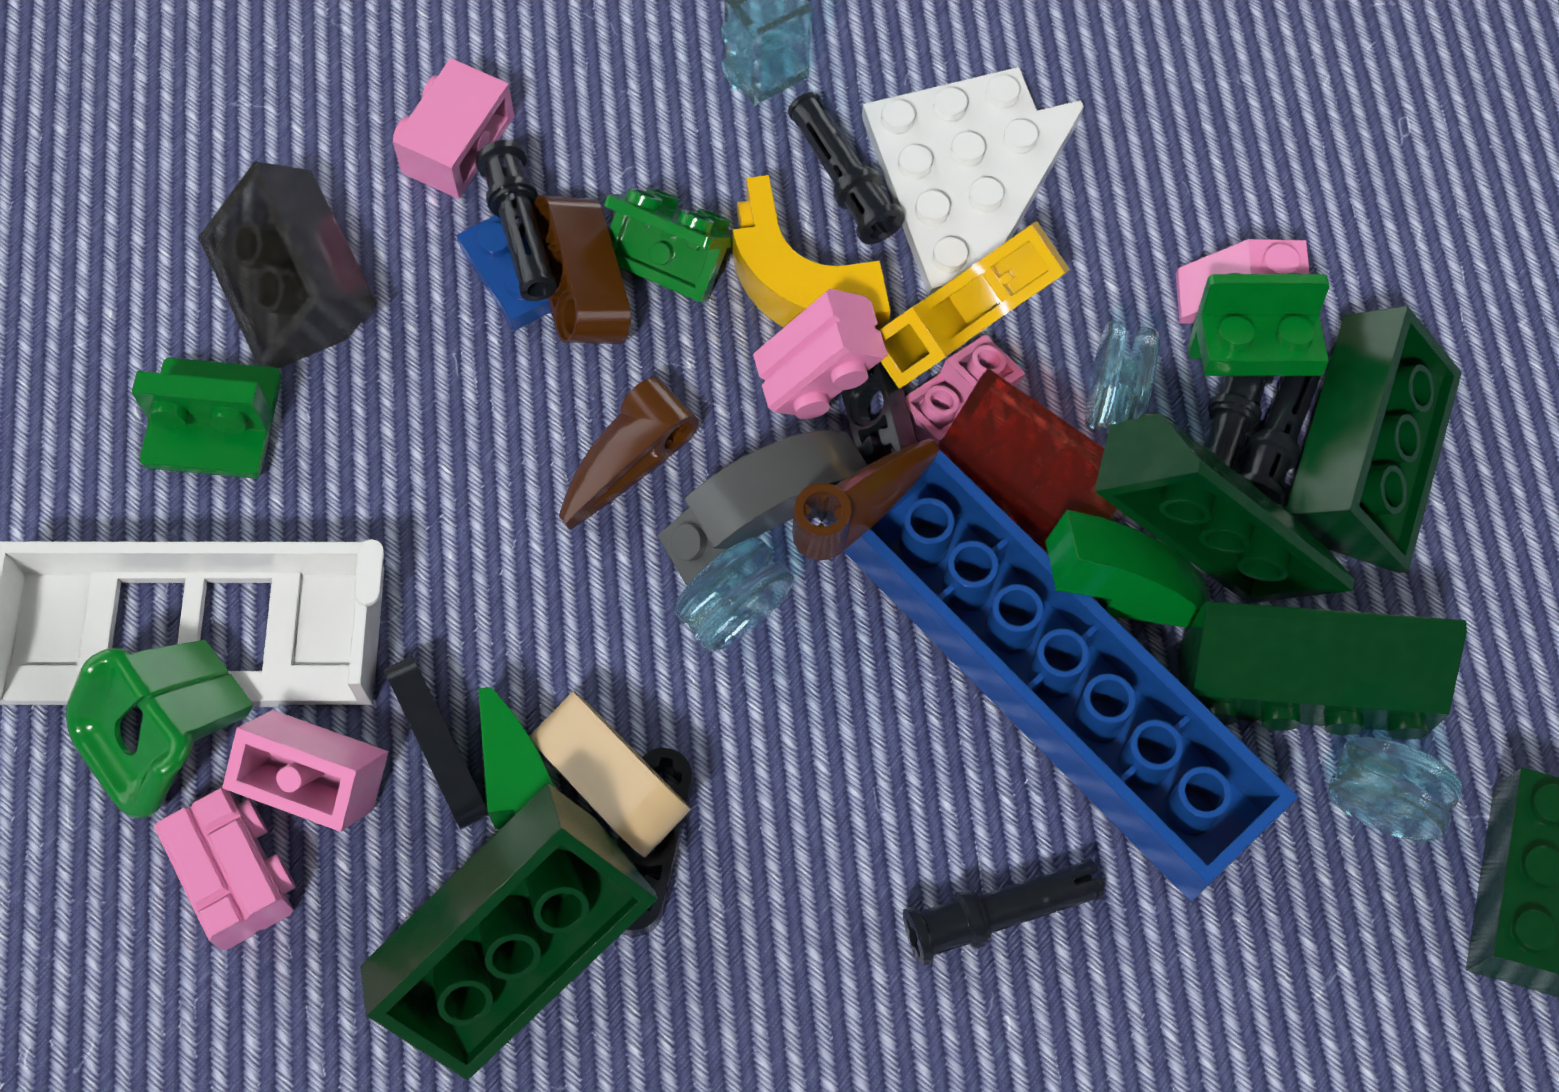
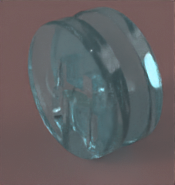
[1085,320,1159,430]
[675,538,794,652]
[1327,737,1462,841]

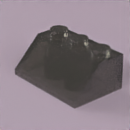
[198,161,377,369]

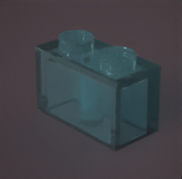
[721,0,812,106]

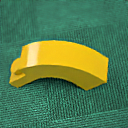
[732,175,890,330]
[879,221,1070,389]

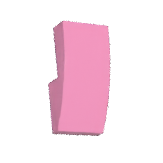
[905,334,1026,449]

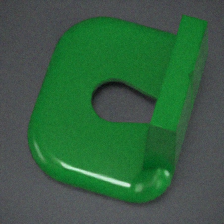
[66,640,254,819]

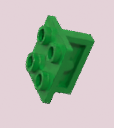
[604,187,733,303]
[1187,273,1330,376]
[131,358,282,479]

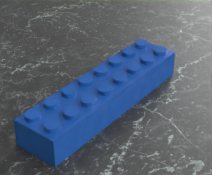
[843,449,1298,902]

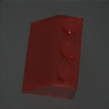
[938,368,1124,554]

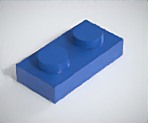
[456,215,551,331]

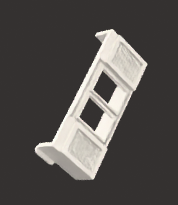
[0,539,384,707]

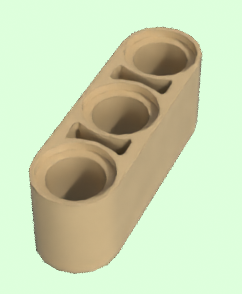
[529,691,691,858]

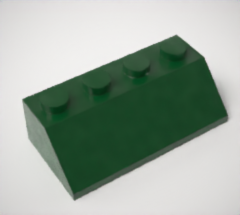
[1286,306,1462,573]
[1094,413,1355,604]
[1179,601,1467,740]
[360,783,658,1081]

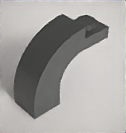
[658,430,867,585]

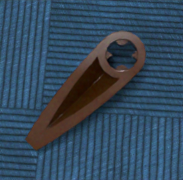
[559,377,699,530]
[792,439,939,561]

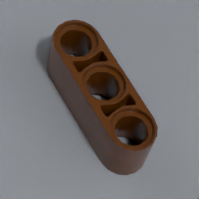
[533,195,631,345]

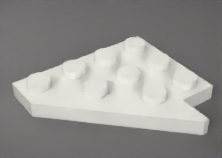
[862,67,1084,296]

